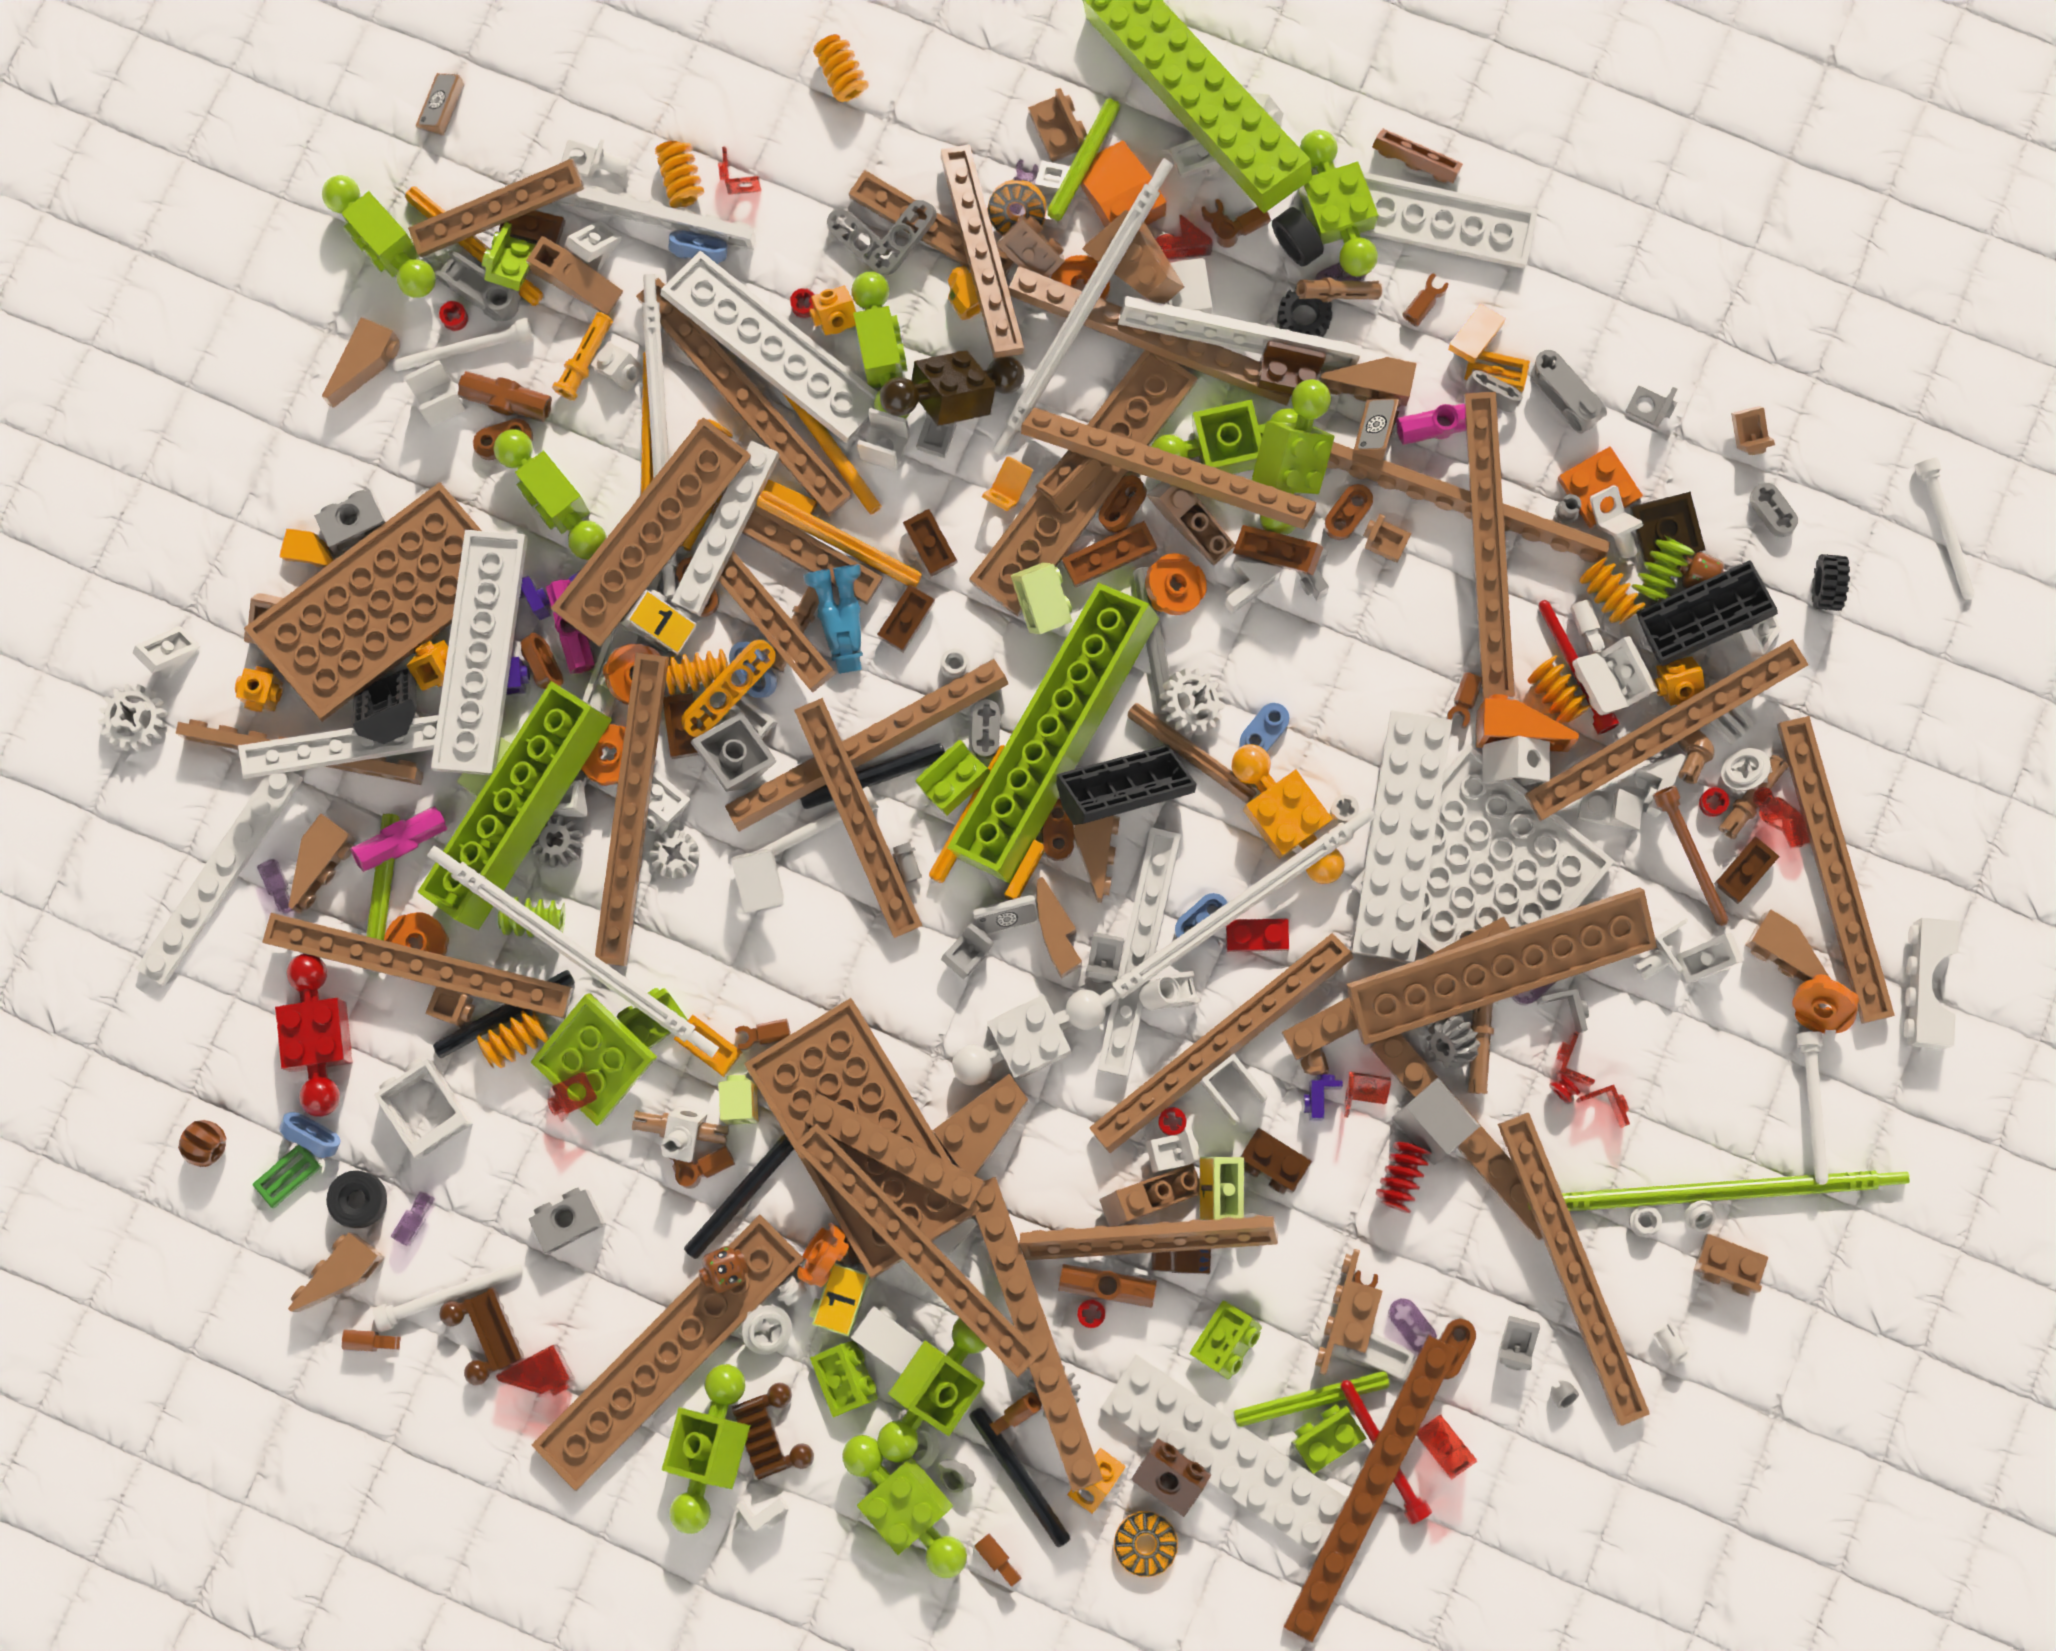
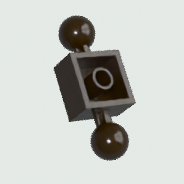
[880,350,1025,426]

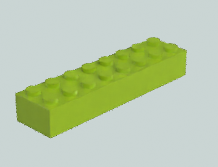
[417,681,612,931]

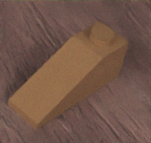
[321,317,400,408]

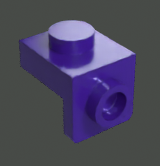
[519,576,551,621]
[1303,1075,1343,1121]

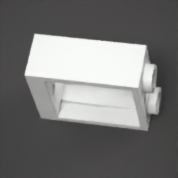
[373,1059,473,1159]

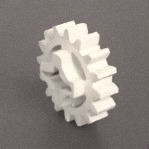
[1160,668,1225,735]
[97,684,168,751]

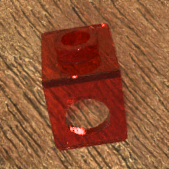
[718,146,762,195]
[1555,1031,1595,1087]
[1344,1071,1391,1118]
[546,1072,597,1122]
[1576,1084,1630,1128]

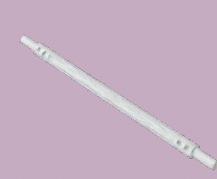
[993,158,1174,456]
[642,273,677,598]
[1099,807,1376,1008]
[427,846,719,1058]

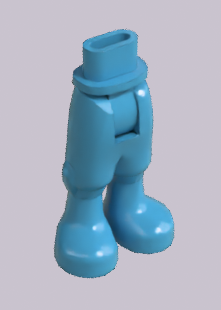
[803,564,863,674]

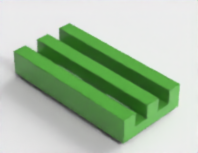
[252,1144,323,1208]

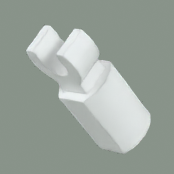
[1570,599,1605,655]

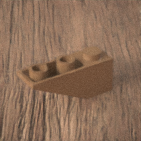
[526,236,623,316]
[1320,357,1417,408]
[1147,481,1235,566]
[288,813,357,914]
[1074,816,1120,903]
[1745,909,1829,982]
[1099,1164,1200,1227]
[287,1232,385,1312]

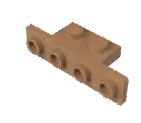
[1315,1248,1383,1375]

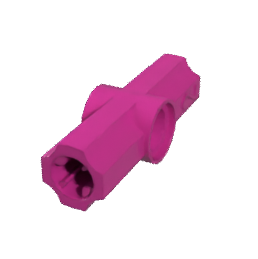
[1396,403,1466,445]
[546,579,595,674]
[350,806,447,872]

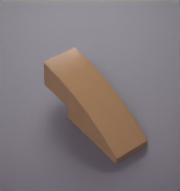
[1037,876,1082,979]

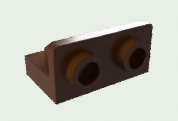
[1257,341,1326,395]
[1240,1127,1312,1195]

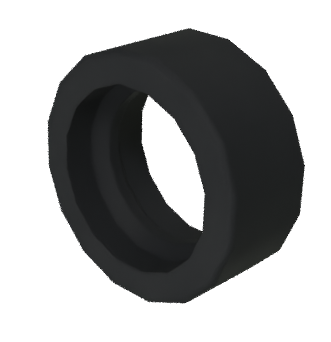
[1271,207,1324,267]

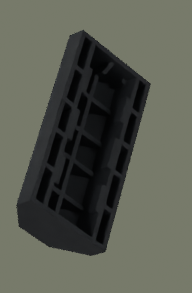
[1636,560,1778,666]
[352,668,417,744]
[1056,744,1197,825]

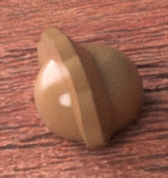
[1300,1048,1329,1076]

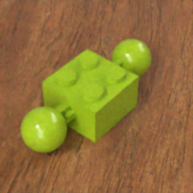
[1299,129,1378,277]
[321,175,436,298]
[851,271,910,419]
[1251,379,1335,535]
[1151,399,1298,474]
[494,429,607,560]
[877,1318,987,1462]
[661,1364,750,1534]
[842,1435,967,1578]

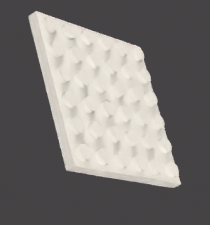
[1351,744,1615,1005]

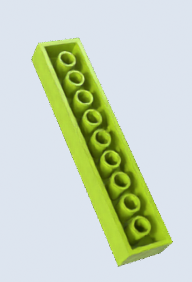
[1082,0,1312,213]
[947,582,1160,884]

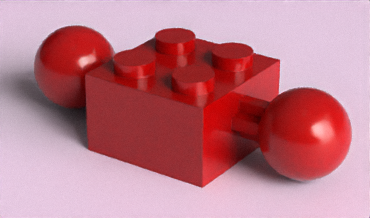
[275,954,353,1117]

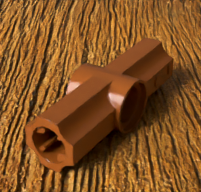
[457,371,552,422]
[1058,1263,1157,1308]

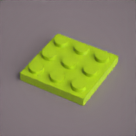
[530,993,657,1126]

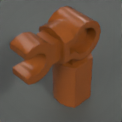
[1201,198,1271,248]
[669,1145,736,1189]

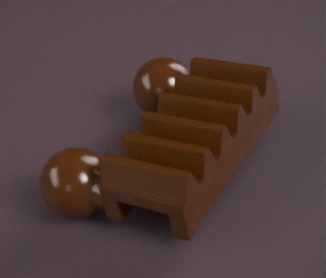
[439,1288,524,1386]
[732,1382,814,1480]

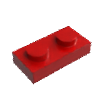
[1226,918,1289,952]

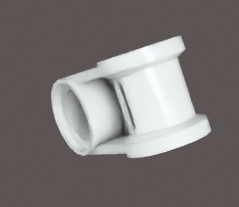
[1139,971,1201,1010]

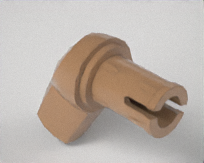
[1677,729,1715,784]

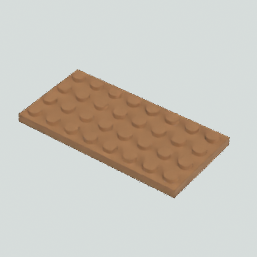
[244,482,482,722]
[744,998,981,1279]

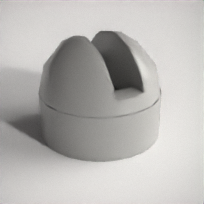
[1550,1380,1579,1409]

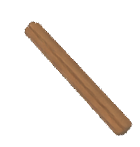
[1127,703,1257,803]

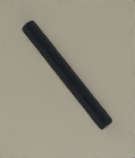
[800,743,945,809]
[433,970,575,1059]
[684,1133,794,1259]
[969,1407,1071,1548]

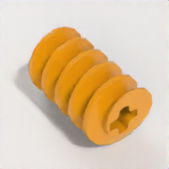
[813,34,869,102]
[654,141,704,209]
[1579,556,1646,624]
[666,649,728,696]
[1527,655,1592,724]
[477,1010,549,1069]

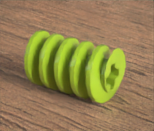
[1631,535,1695,602]
[498,897,566,938]

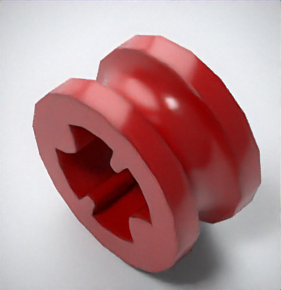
[790,288,815,319]
[439,301,469,331]
[1699,787,1730,817]
[1549,1073,1581,1104]
[1158,1107,1187,1136]
[1077,1299,1106,1328]

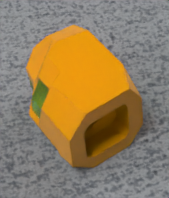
[947,266,981,320]

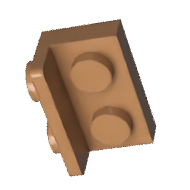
[1028,87,1087,163]
[997,215,1065,278]
[1693,1234,1769,1296]

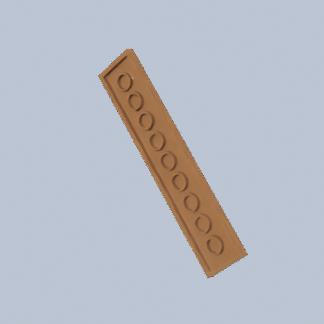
[969,350,1198,617]
[1346,887,1657,1045]
[531,1214,805,1491]

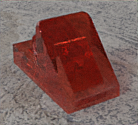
[1155,214,1213,260]
[1416,1414,1478,1480]

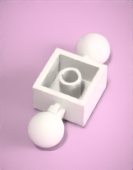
[952,990,1106,1085]

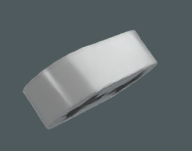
[1465,370,1523,413]
[1749,482,1798,537]
[972,699,1001,759]

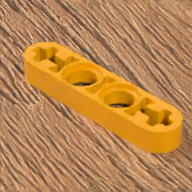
[681,639,776,737]

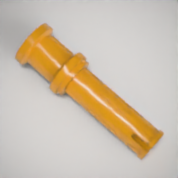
[552,312,613,401]

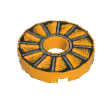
[987,180,1047,236]
[1114,1511,1178,1577]

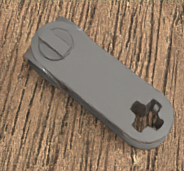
[435,250,521,322]
[1531,350,1607,434]

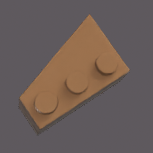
[1081,210,1185,304]
[932,1074,1029,1176]

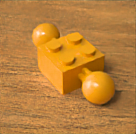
[1231,744,1345,884]

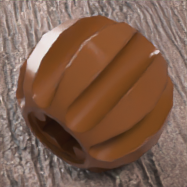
[178,1120,227,1167]

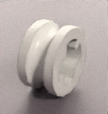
[1330,794,1360,824]

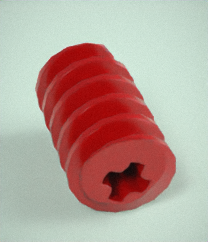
[1375,1142,1432,1214]

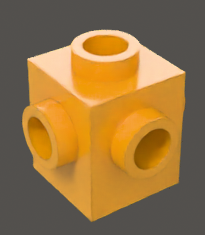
[809,285,856,336]
[406,640,448,691]
[1654,656,1705,706]
[235,666,283,712]

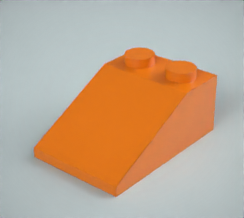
[1080,140,1167,227]
[1476,694,1579,752]

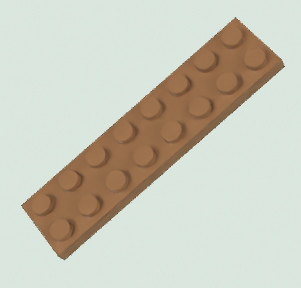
[551,417,751,647]

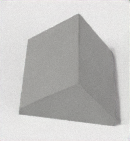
[691,712,777,792]
[1392,1078,1480,1165]

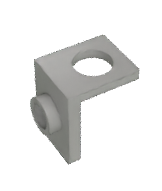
[1625,385,1678,427]
[1536,989,1589,1034]

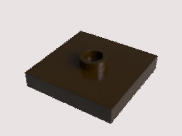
[1629,491,1706,567]

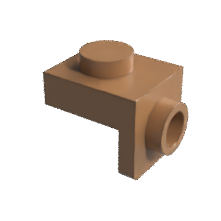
[1731,406,1775,455]
[1363,514,1411,563]
[425,987,475,1028]

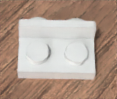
[615,770,691,836]

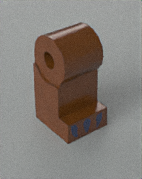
[1151,1249,1211,1275]

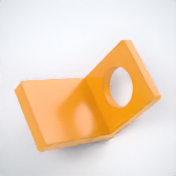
[981,456,1034,511]
[1067,1448,1126,1514]

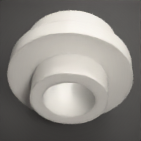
[940,648,970,679]
[1684,1200,1716,1231]
[1629,1206,1662,1238]
[777,1276,807,1306]

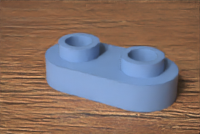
[668,230,728,264]
[729,642,777,698]
[1239,703,1289,752]
[1174,893,1228,939]
[279,1112,341,1158]

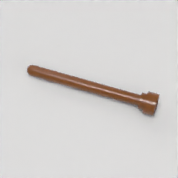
[1652,785,1729,926]

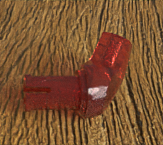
[1753,787,1810,849]

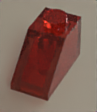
[496,1344,575,1397]

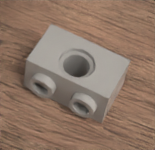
[314,489,387,555]
[528,1187,606,1254]

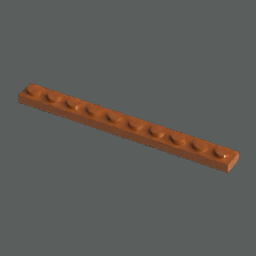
[1283,1334,1458,1643]

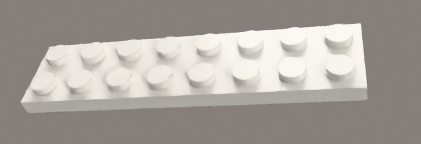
[1293,166,1538,269]
[661,251,877,443]
[431,530,528,775]
[1351,710,1453,963]
[1101,1354,1347,1555]

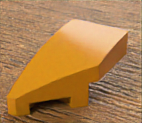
[279,528,334,568]

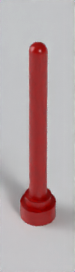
[1538,600,1620,735]
[1340,1380,1432,1525]

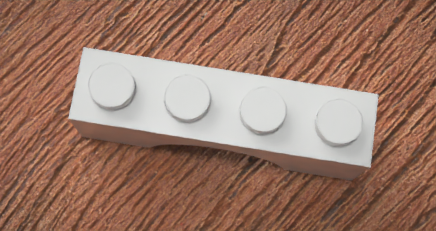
[1904,917,1960,1049]

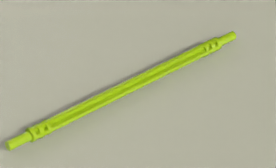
[1528,1170,1910,1211]

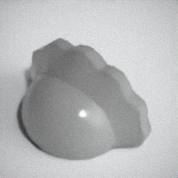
[938,1459,977,1493]

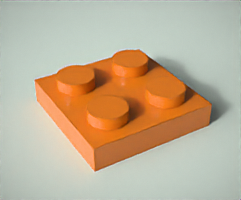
[1557,446,1643,529]

